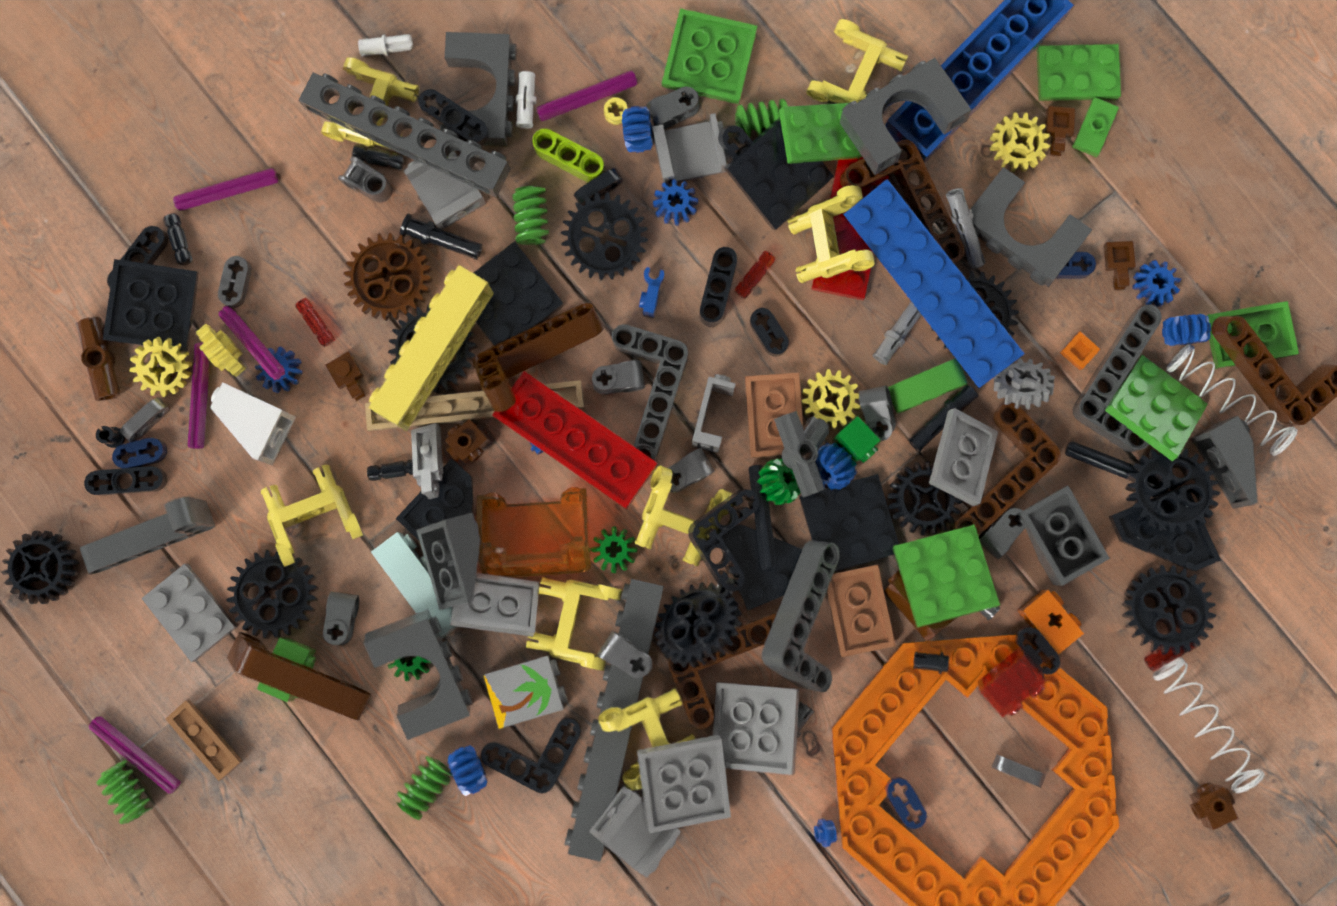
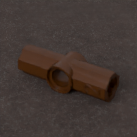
[76,317,121,401]

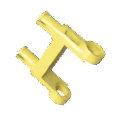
[806,19,908,104]
[321,57,419,148]
[788,185,875,284]
[261,465,363,567]
[634,466,733,566]
[526,577,622,671]
[598,688,695,791]

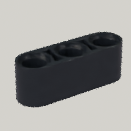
[700,247,737,327]

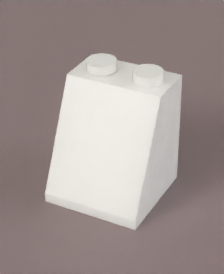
[210,382,296,465]

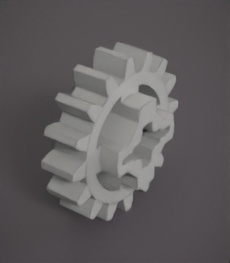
[993,358,1055,409]

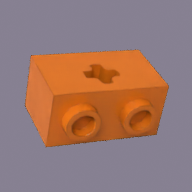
[1017,590,1084,655]

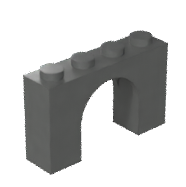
[440,32,517,146]
[840,58,971,175]
[970,167,1092,287]
[363,609,473,740]

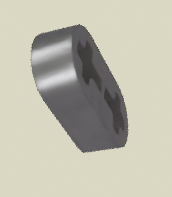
[218,256,251,308]
[120,398,169,442]
[992,754,1046,788]

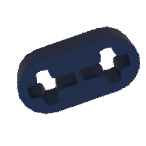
[1056,252,1096,279]
[112,438,167,468]
[885,777,927,829]

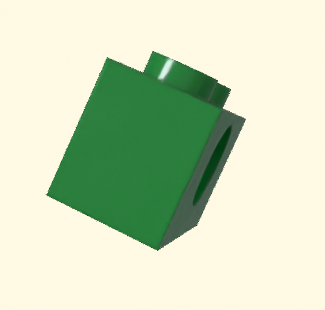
[832,416,881,463]

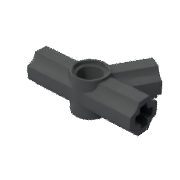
[774,411,829,497]

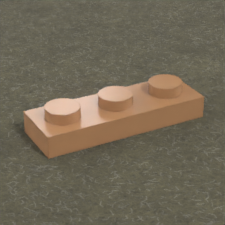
[165,699,243,781]

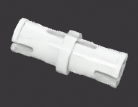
[515,71,536,129]

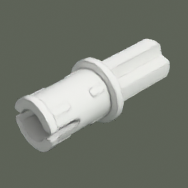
[358,34,413,57]

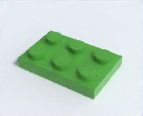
[1036,44,1121,101]
[779,103,862,164]
[1206,301,1299,369]

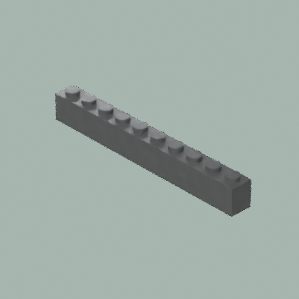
[564,579,664,862]

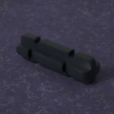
[352,144,405,170]
[163,213,193,265]
[367,460,413,481]

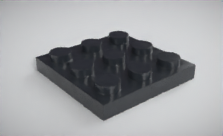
[724,117,834,230]
[473,241,564,346]
[103,259,199,352]
[799,474,899,572]

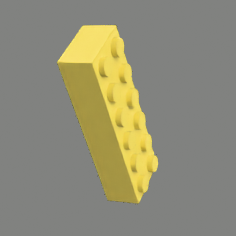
[368,265,494,432]

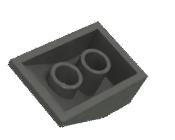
[1191,416,1258,509]
[1019,486,1110,586]
[417,513,480,610]

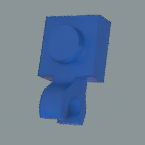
[639,267,664,318]

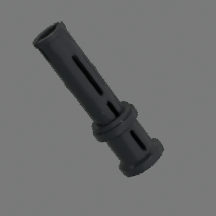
[400,213,483,260]

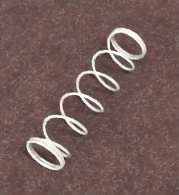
[1166,344,1298,456]
[1152,657,1265,793]

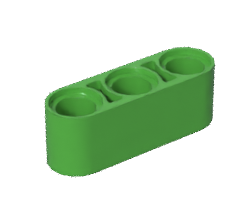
[888,359,969,414]

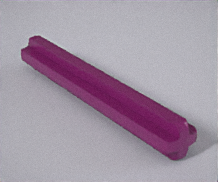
[537,71,637,121]
[173,168,278,211]
[219,306,285,380]
[188,343,210,449]
[88,716,181,794]

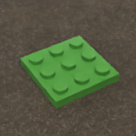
[661,8,757,105]
[1105,355,1208,461]
[893,525,1000,628]

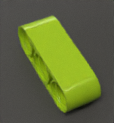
[532,128,605,183]

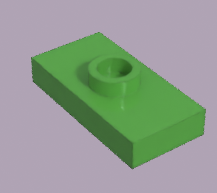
[1072,97,1119,157]

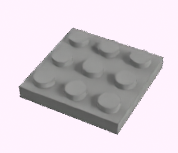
[713,682,800,775]
[637,735,731,833]

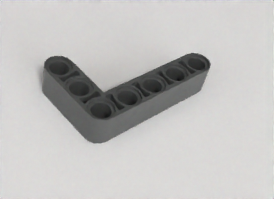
[1073,305,1162,452]
[612,324,688,461]
[80,497,216,575]
[762,540,840,693]

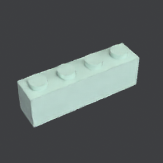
[371,532,458,639]

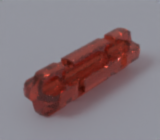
[735,251,775,299]
[295,298,335,347]
[1144,644,1197,671]

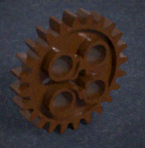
[343,233,433,321]

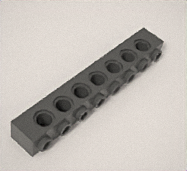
[298,72,511,198]

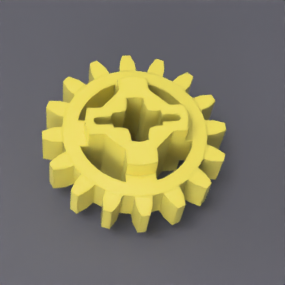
[990,112,1050,172]
[196,324,246,377]
[130,337,192,397]
[801,369,860,429]

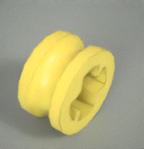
[604,98,627,125]

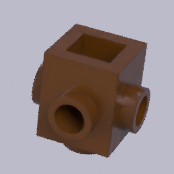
[445,419,490,463]
[1189,782,1239,830]

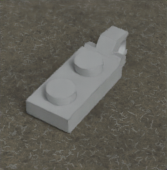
[411,423,443,499]

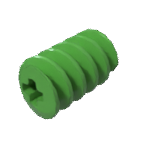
[735,98,789,138]
[512,186,549,245]
[397,756,453,820]
[96,760,154,825]

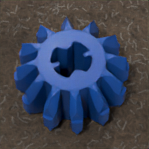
[622,106,653,153]
[653,179,698,226]
[1132,260,1181,307]
[1162,314,1211,346]
[255,347,303,393]
[816,443,857,490]
[448,745,488,796]

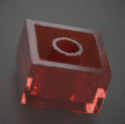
[977,646,1047,718]

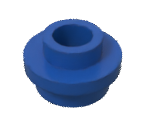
[814,818,837,847]

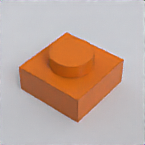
[1060,331,1100,370]

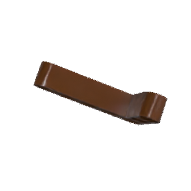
[840,140,964,263]
[472,303,603,412]
[1211,316,1337,425]
[950,402,1061,536]
[668,612,777,729]
[227,632,371,720]

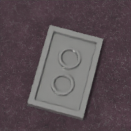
[929,408,998,506]
[141,564,237,662]
[450,573,539,637]

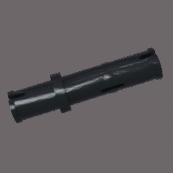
[908,384,979,452]

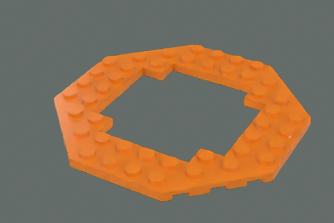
[831,634,1119,906]

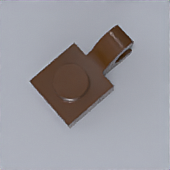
[1045,106,1076,157]
[1104,241,1136,290]
[325,351,366,401]

